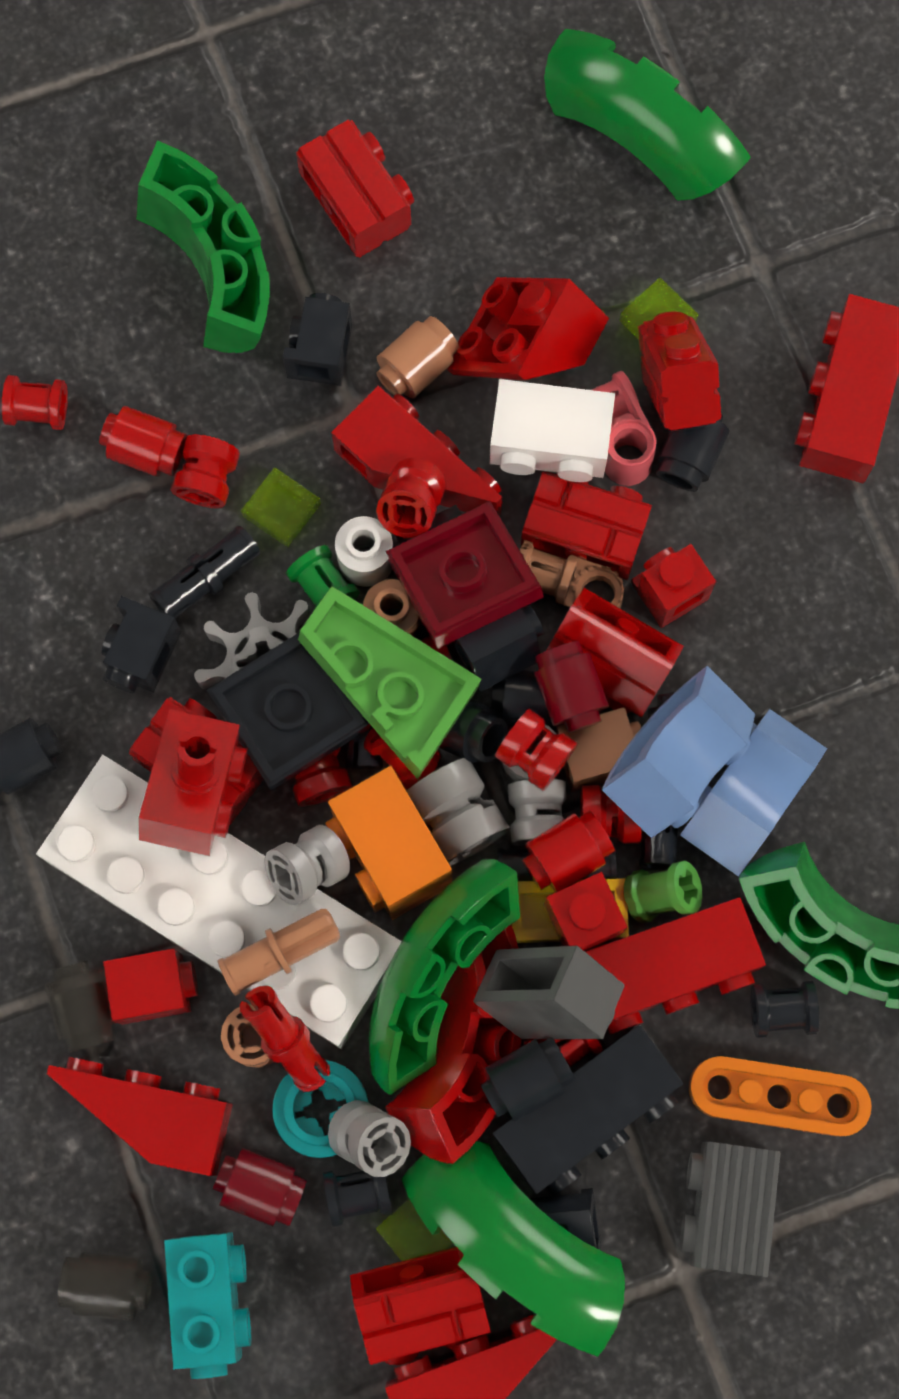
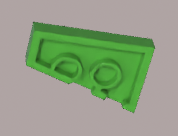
[298,586,482,780]

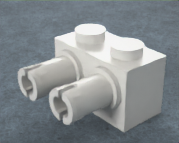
[490,379,615,482]

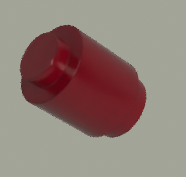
[534,641,609,733]
[212,1148,307,1227]

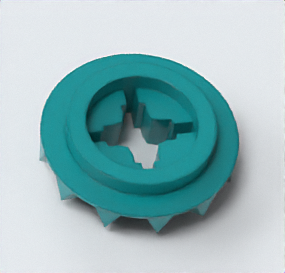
[273,1060,368,1158]

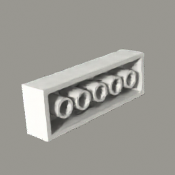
[36,754,402,1050]

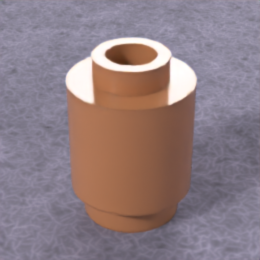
[376,316,459,399]
[363,579,422,638]

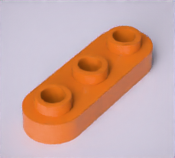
[689,1056,872,1137]

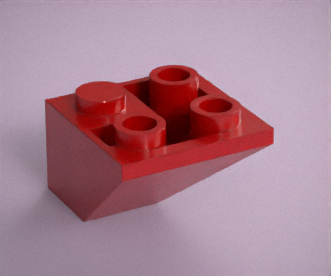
[447,277,609,380]

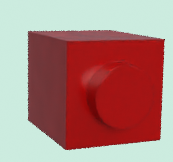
[544,872,628,952]
[103,948,198,1025]

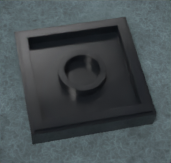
[207,632,371,791]

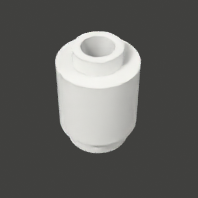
[335,516,393,587]

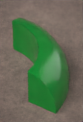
[544,29,751,201]
[136,140,270,353]
[739,841,899,1009]
[369,859,520,1095]
[401,1141,625,1357]

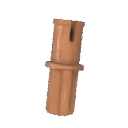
[217,909,340,996]

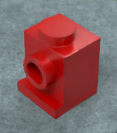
[631,544,716,628]

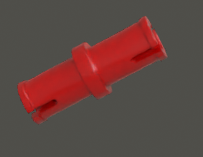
[239,986,330,1092]

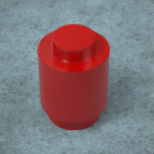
[99,406,188,477]
[522,810,615,893]

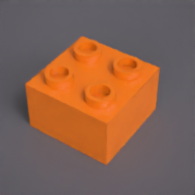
[325,766,452,920]

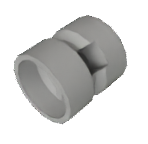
[406,758,510,866]

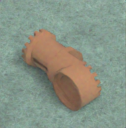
[520,540,625,608]

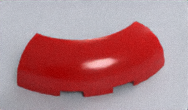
[385,924,522,1164]

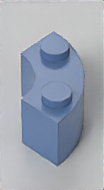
[602,666,755,838]
[680,709,827,877]

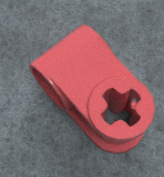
[591,371,657,486]

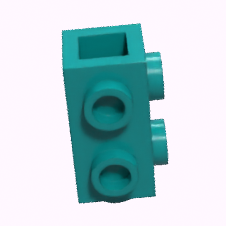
[164,1232,251,1379]

